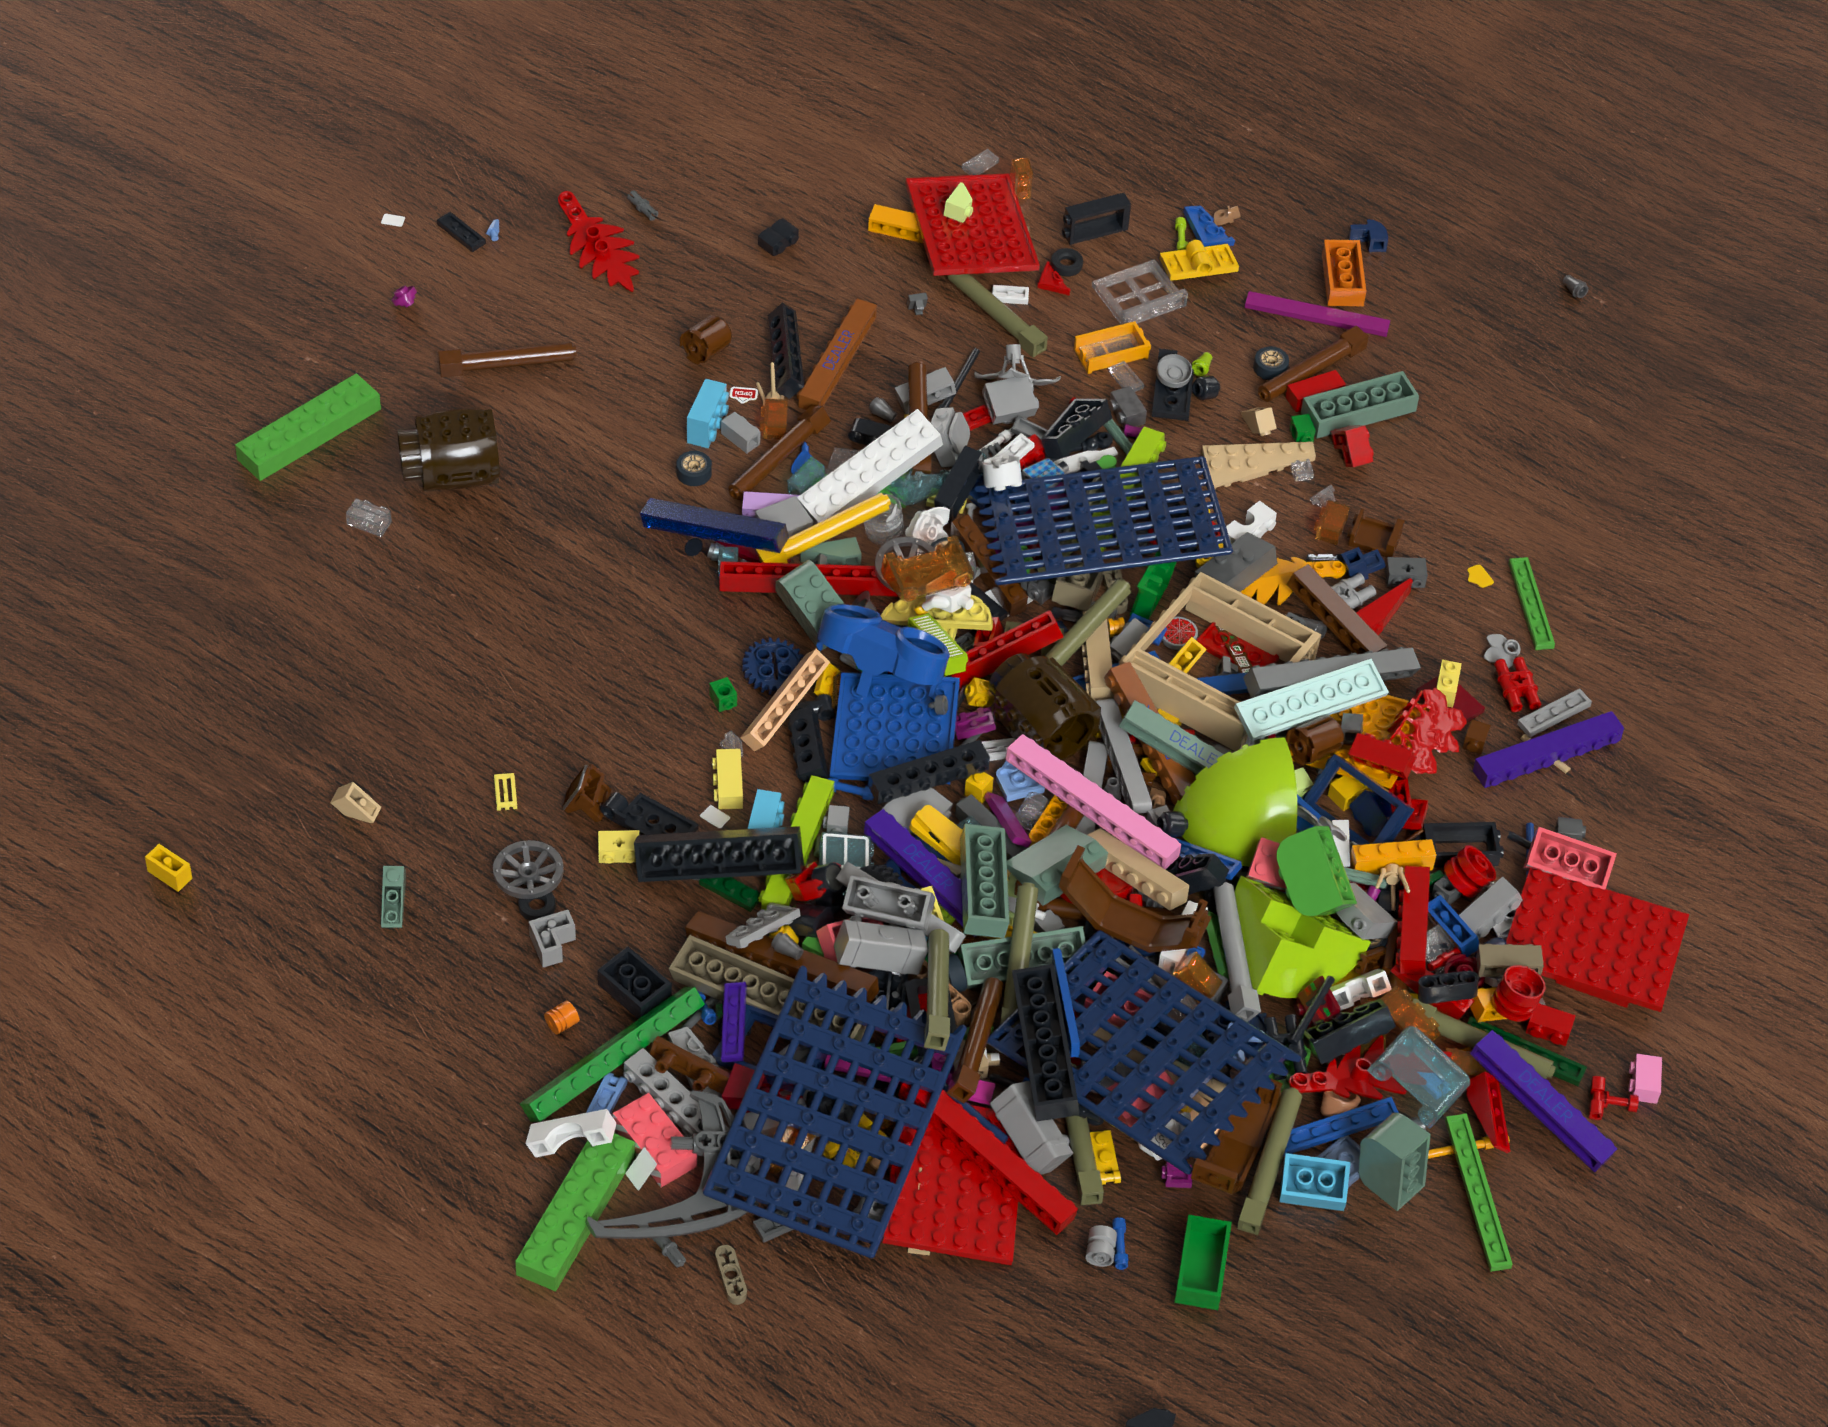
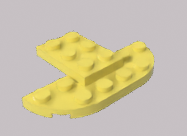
[881,591,993,640]

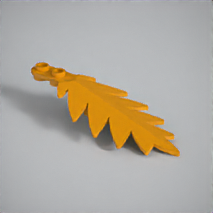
[1241,557,1346,605]

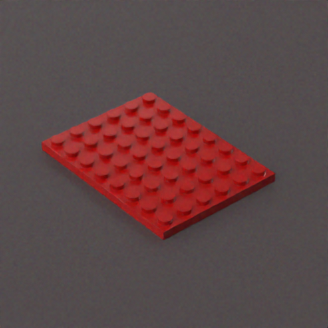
[905,174,1040,276]
[1506,868,1689,1012]
[882,1096,1022,1265]

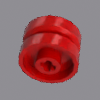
[1444,845,1497,898]

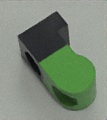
[1080,455,1117,483]

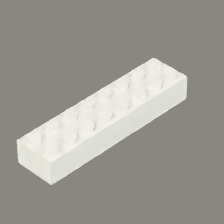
[797,409,943,524]

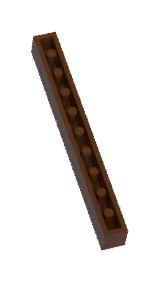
[685,911,879,1003]

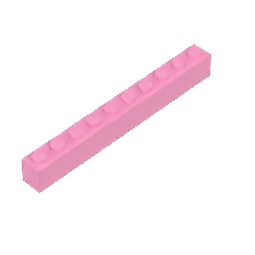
[1006,734,1182,870]

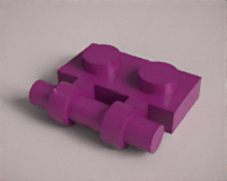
[955,707,996,740]

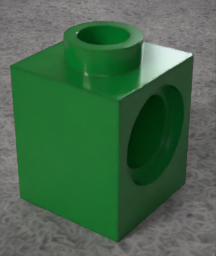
[1289,414,1315,442]
[709,677,737,712]

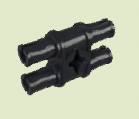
[1264,1014,1308,1080]

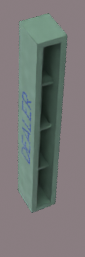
[1118,700,1224,774]

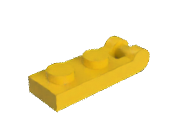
[1090,1130,1121,1185]

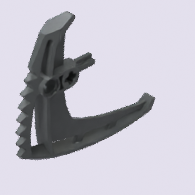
[586,1091,759,1239]

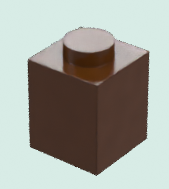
[1463,719,1491,754]

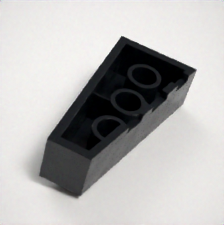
[1041,399,1112,459]
[1166,854,1229,895]
[1303,999,1396,1064]

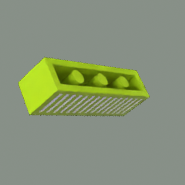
[907,613,968,676]

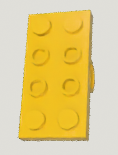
[1159,240,1239,281]

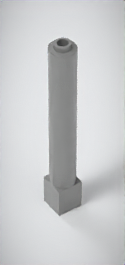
[1213,882,1261,1022]

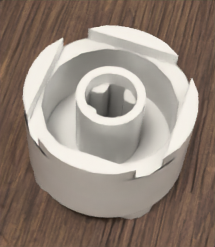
[982,455,1022,491]

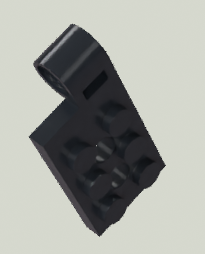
[1152,348,1194,421]
[600,792,699,835]

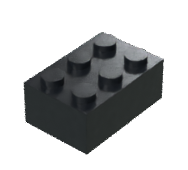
[598,946,672,1019]

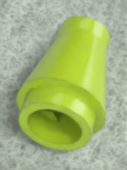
[1191,352,1212,376]

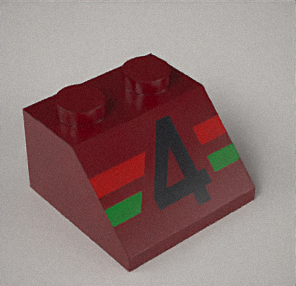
[1294,976,1341,1029]

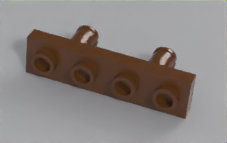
[650,1036,731,1094]

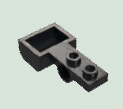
[787,886,847,938]

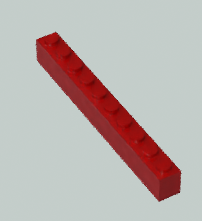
[720,561,914,597]
[898,1083,1078,1235]

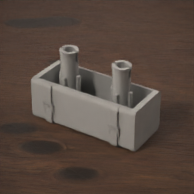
[843,875,935,931]
[834,916,928,975]
[990,1081,1073,1175]

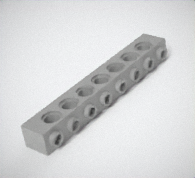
[623,1048,760,1174]

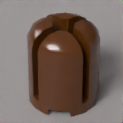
[679,315,732,365]
[1286,715,1344,766]

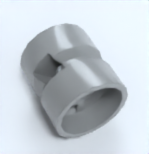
[1085,1225,1117,1267]

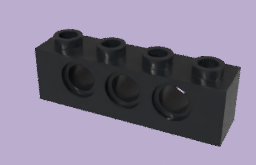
[788,705,829,783]

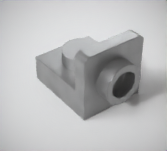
[1027,579,1055,605]

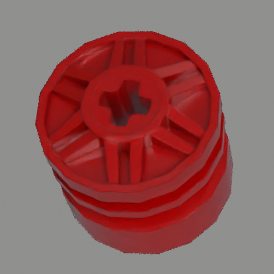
[1492,965,1546,1022]

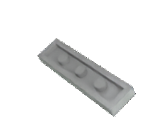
[1517,689,1592,738]

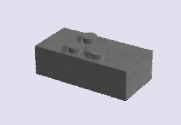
[1195,532,1278,592]

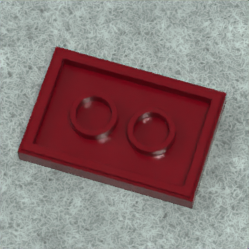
[1416,675,1485,723]

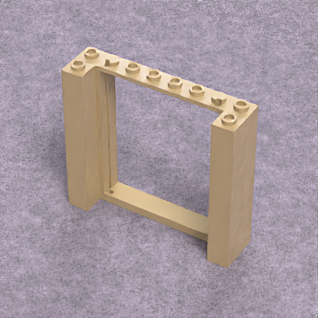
[1119,572,1321,751]

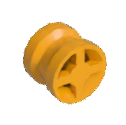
[1107,617,1125,638]

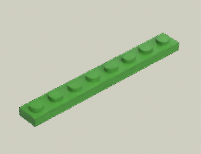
[1445,1113,1513,1272]

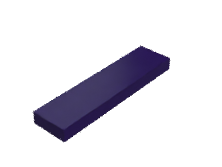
[721,982,747,1062]

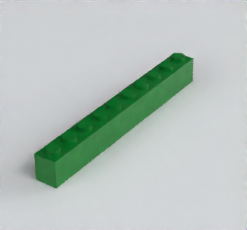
[520,987,705,1122]

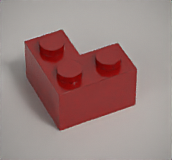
[1331,425,1374,467]

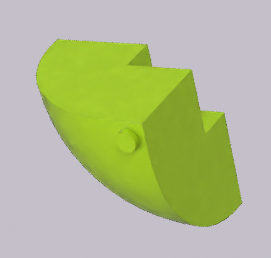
[1173,737,1297,867]
[1235,876,1371,998]

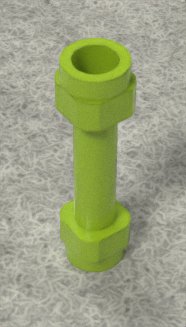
[1175,217,1188,251]

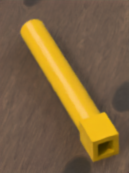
[756,493,891,563]

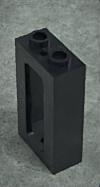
[1061,192,1131,245]
[934,445,983,524]
[1422,822,1504,868]
[905,978,957,1056]

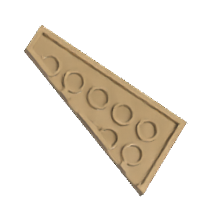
[1202,442,1316,489]

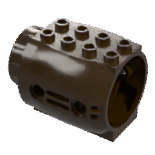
[397,409,500,492]
[989,653,1101,761]

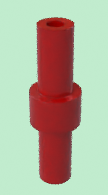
[1427,947,1461,971]

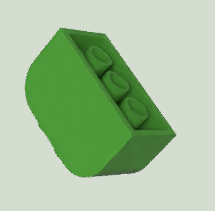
[1277,826,1357,916]

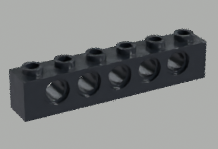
[768,302,804,399]
[868,740,990,804]

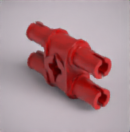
[1494,657,1541,712]

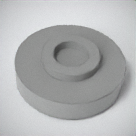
[1156,354,1192,388]

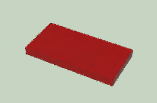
[1196,622,1279,667]

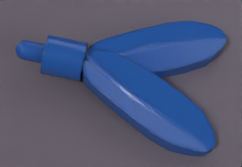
[791,442,820,475]

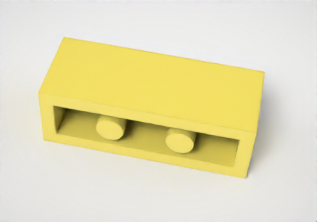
[712,749,743,809]

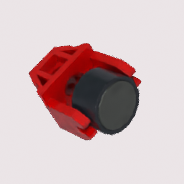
[785,861,844,901]

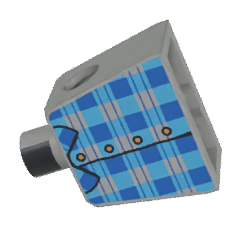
[1022,459,1069,488]

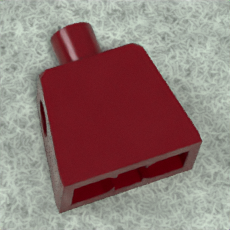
[722,1063,770,1109]

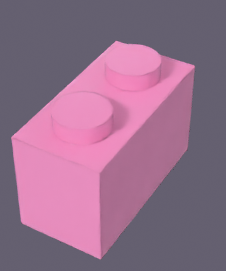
[1628,1054,1662,1104]

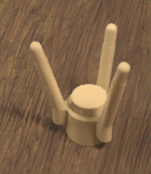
[756,362,784,411]
[1375,864,1410,911]

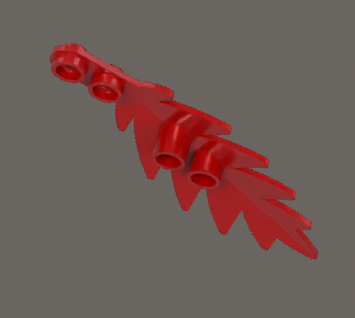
[558,191,640,292]
[1288,1035,1452,1100]

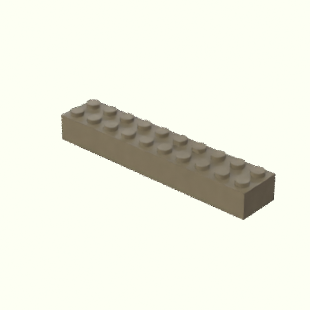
[669,935,866,1041]

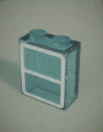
[819,832,874,869]

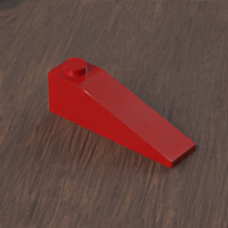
[1356,578,1413,635]
[1390,965,1475,1020]
[1465,1072,1511,1153]

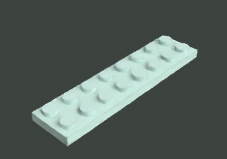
[1234,659,1389,741]

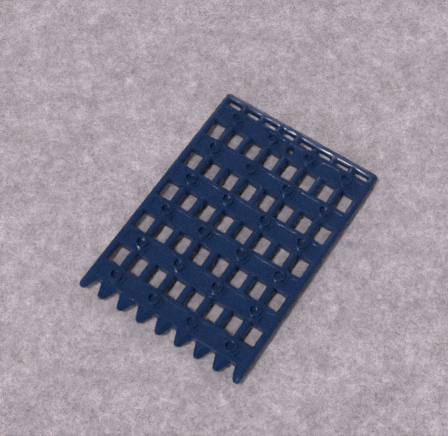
[974,456,1233,585]
[987,930,1301,1175]
[703,966,967,1258]

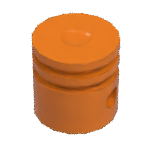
[544,1000,580,1035]

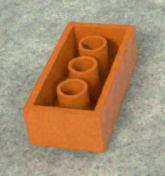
[1322,240,1366,306]

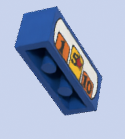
[1428,895,1480,957]

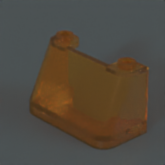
[881,535,974,602]

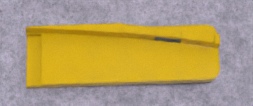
[909,805,1011,881]

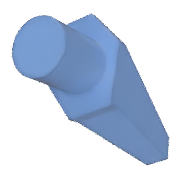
[486,219,499,241]

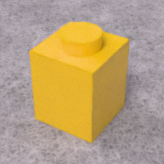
[964,772,994,804]

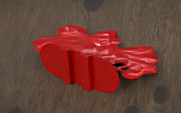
[1386,688,1467,774]

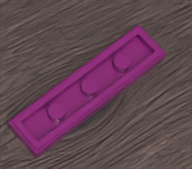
[984,792,1032,848]

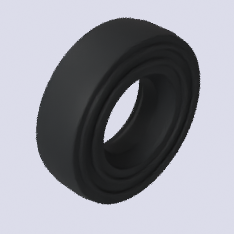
[1051,248,1083,277]
[518,887,556,921]

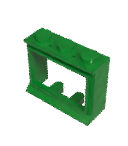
[1130,552,1177,620]

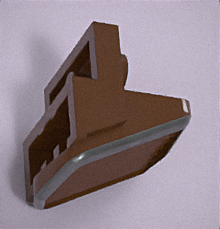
[563,764,612,822]

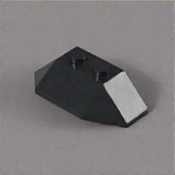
[868,969,908,1011]

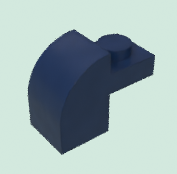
[1348,219,1388,252]
[1341,547,1386,580]

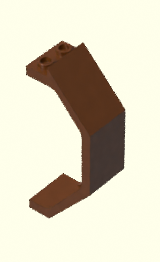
[1059,845,1212,953]
[1191,1079,1283,1194]

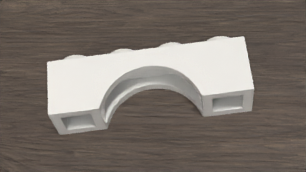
[526,1109,616,1157]

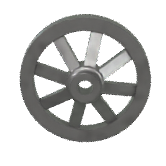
[875,537,941,594]
[493,840,564,899]

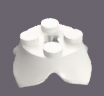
[905,507,950,558]

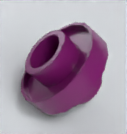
[391,285,417,308]

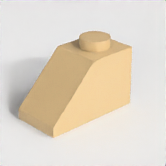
[1241,407,1277,436]
[330,782,381,823]

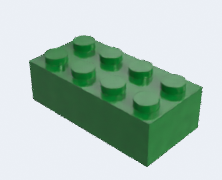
[1175,1215,1232,1310]

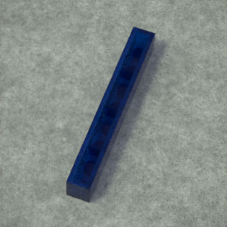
[640,498,789,553]

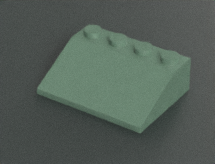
[1007,825,1108,906]

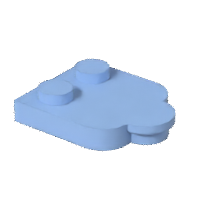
[996,761,1045,802]

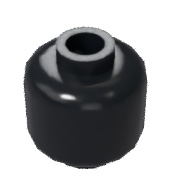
[1192,375,1220,400]
[1157,811,1188,837]

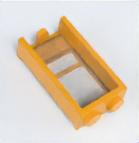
[1074,321,1151,374]

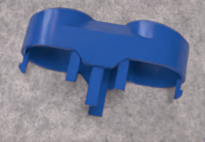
[816,604,950,697]

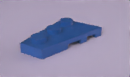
[1183,206,1235,247]

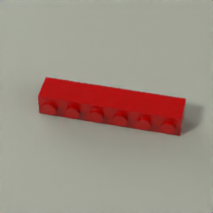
[951,610,1063,689]
[1396,866,1430,974]

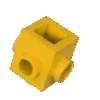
[965,677,995,708]

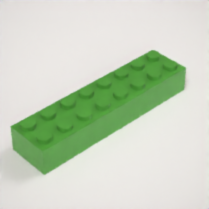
[235,373,381,481]
[515,1133,635,1292]

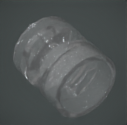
[1015,792,1049,830]

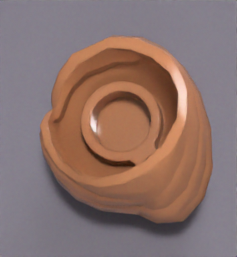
[1321,1091,1361,1118]

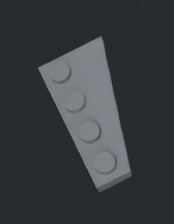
[726,903,800,948]
[668,1027,722,1098]

